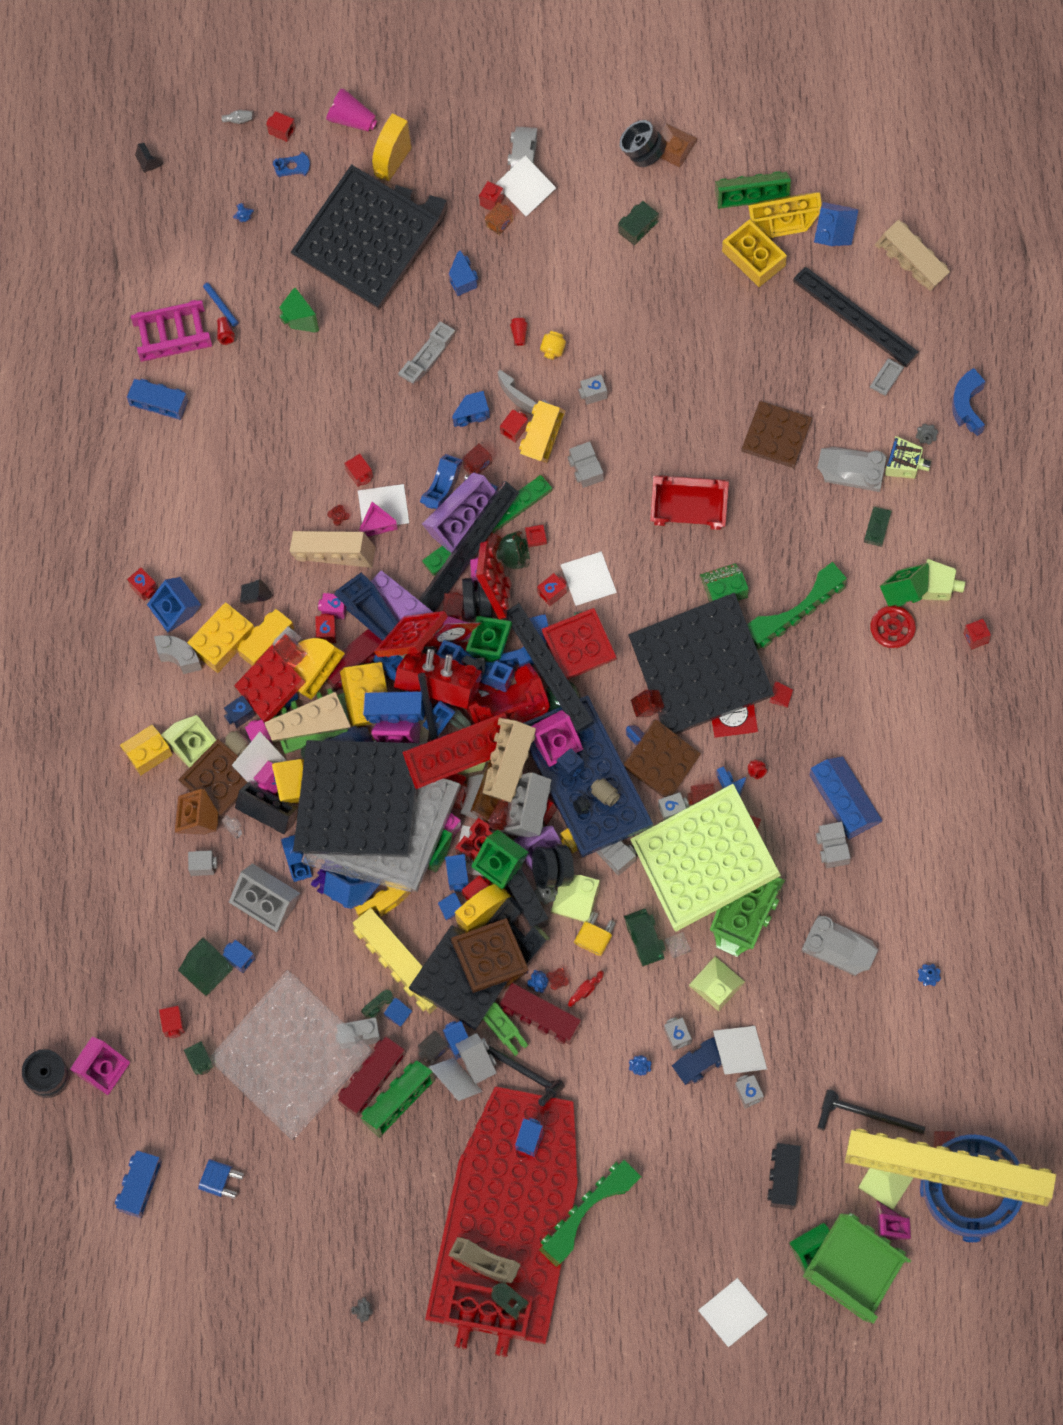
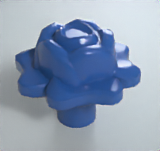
[233,203,254,222]
[918,964,941,986]
[527,970,548,993]
[629,1055,652,1075]

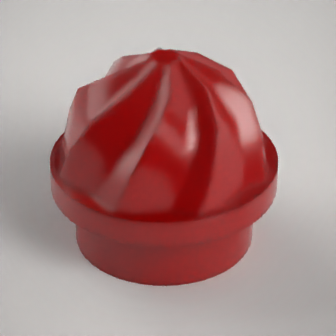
[747,759,767,779]

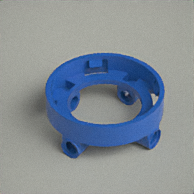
[920,1135,1023,1243]

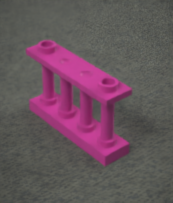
[130,300,212,362]

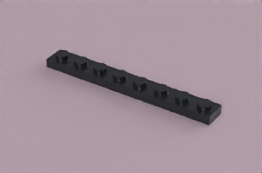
[793,266,919,368]
[419,481,519,612]
[506,603,594,733]

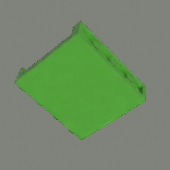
[803,1213,911,1324]

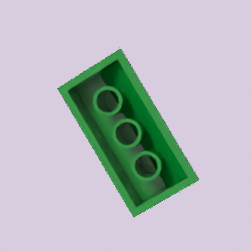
[715,171,791,209]
[361,1060,435,1138]

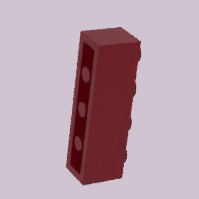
[326,629,382,691]
[500,983,582,1045]
[338,1036,406,1118]

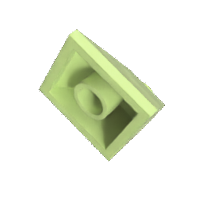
[161,715,216,768]
[551,875,600,922]
[689,957,745,1011]
[858,1168,913,1210]

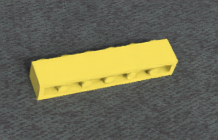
[353,908,438,1014]

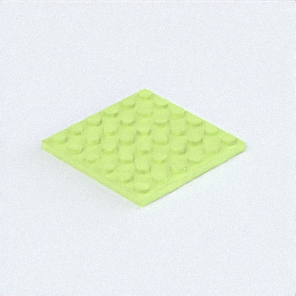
[630,784,781,932]

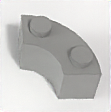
[508,127,538,169]
[154,635,202,674]

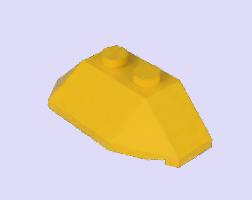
[748,192,822,238]

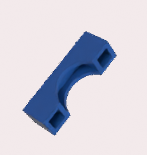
[436,640,514,692]

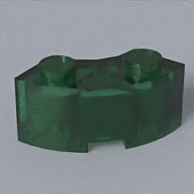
[623,908,666,966]

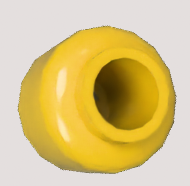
[540,331,566,360]

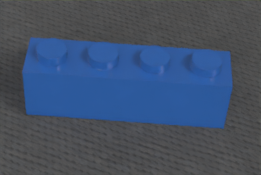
[809,757,882,840]

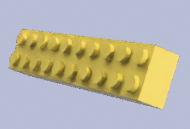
[844,1129,1056,1206]

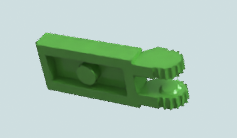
[483,1002,528,1056]

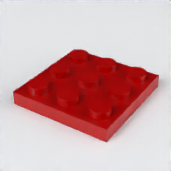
[476,541,512,620]
[541,608,617,680]
[374,611,448,657]
[234,644,306,722]

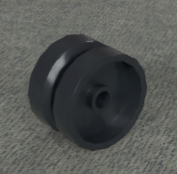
[619,120,666,167]
[462,578,492,620]
[532,844,574,889]
[21,1049,69,1098]

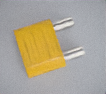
[574,912,616,956]

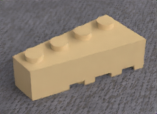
[875,219,950,291]
[290,531,375,568]
[264,692,351,742]
[483,718,536,802]

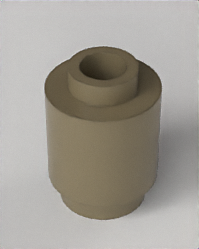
[225,731,251,756]
[591,778,620,807]

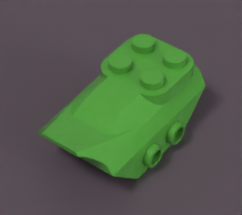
[710,877,785,957]

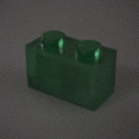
[618,201,659,246]

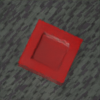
[525,525,547,548]

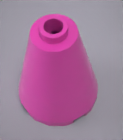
[326,88,378,132]

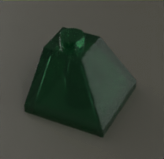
[178,937,234,997]

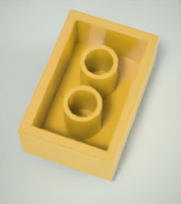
[722,219,787,287]
[519,401,566,463]
[187,602,254,673]
[340,662,387,727]

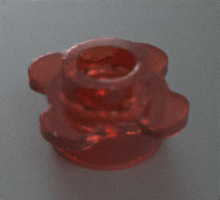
[327,505,350,526]
[546,968,569,990]

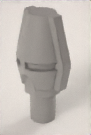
[222,110,254,124]

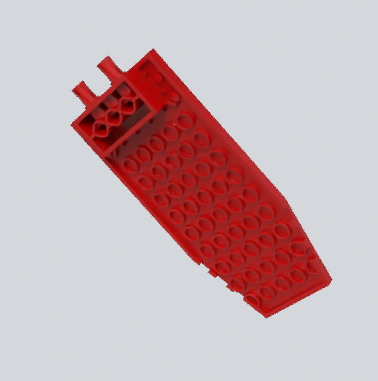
[425,1086,578,1357]

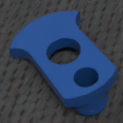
[273,151,310,177]

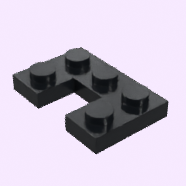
[486,897,550,966]

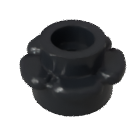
[573,796,590,815]

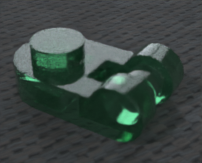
[361,990,394,1018]
[491,1283,529,1320]

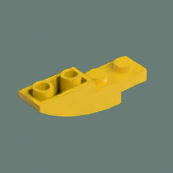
[355,882,412,917]

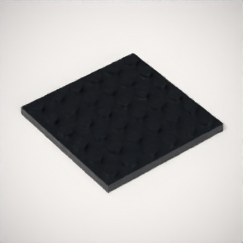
[290,164,440,309]
[628,593,775,734]
[293,740,421,857]

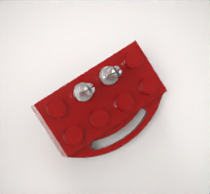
[394,649,482,709]

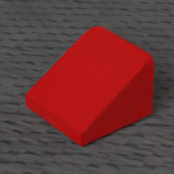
[769,681,793,708]

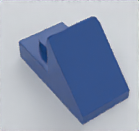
[716,766,746,796]

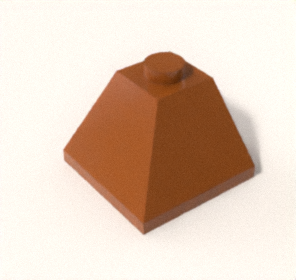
[660,124,697,168]
[174,789,218,835]

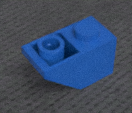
[449,250,479,297]
[452,391,490,427]
[281,835,312,882]
[443,1021,468,1060]
[515,1118,544,1157]

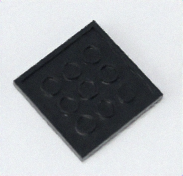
[409,925,510,1031]

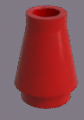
[217,317,235,345]
[510,318,528,346]

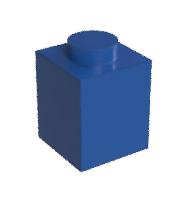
[223,939,256,973]

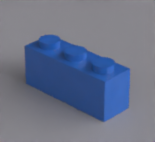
[127,378,188,420]
[363,692,425,723]
[115,1150,162,1219]

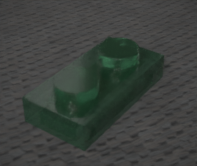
[864,506,892,547]

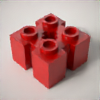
[455,817,492,863]

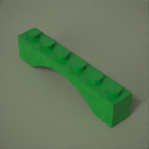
[747,562,847,650]
[539,1160,642,1267]

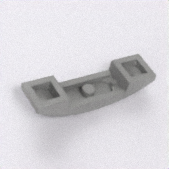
[398,321,455,384]
[498,370,550,415]

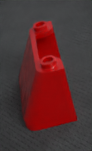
[650,475,729,530]
[466,663,549,724]

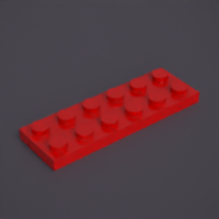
[402,712,507,789]

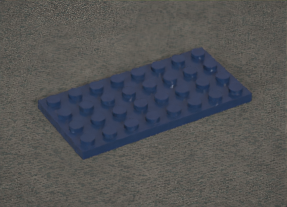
[523,695,653,858]

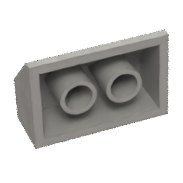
[500,772,551,837]
[229,863,300,932]

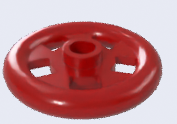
[870,605,916,648]

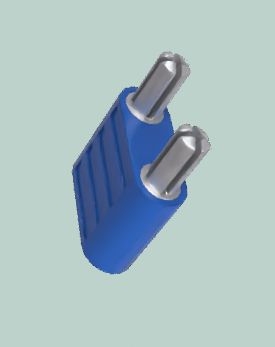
[198,1159,244,1199]

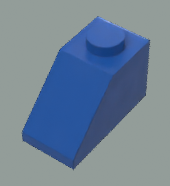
[445,854,469,892]

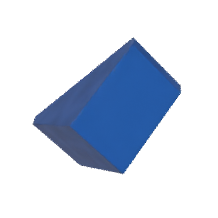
[422,701,455,736]

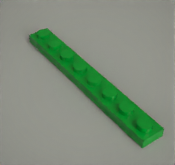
[422,475,552,577]

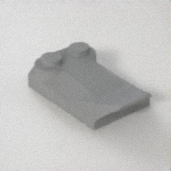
[817,447,887,492]
[802,915,879,976]

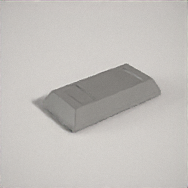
[869,358,904,396]

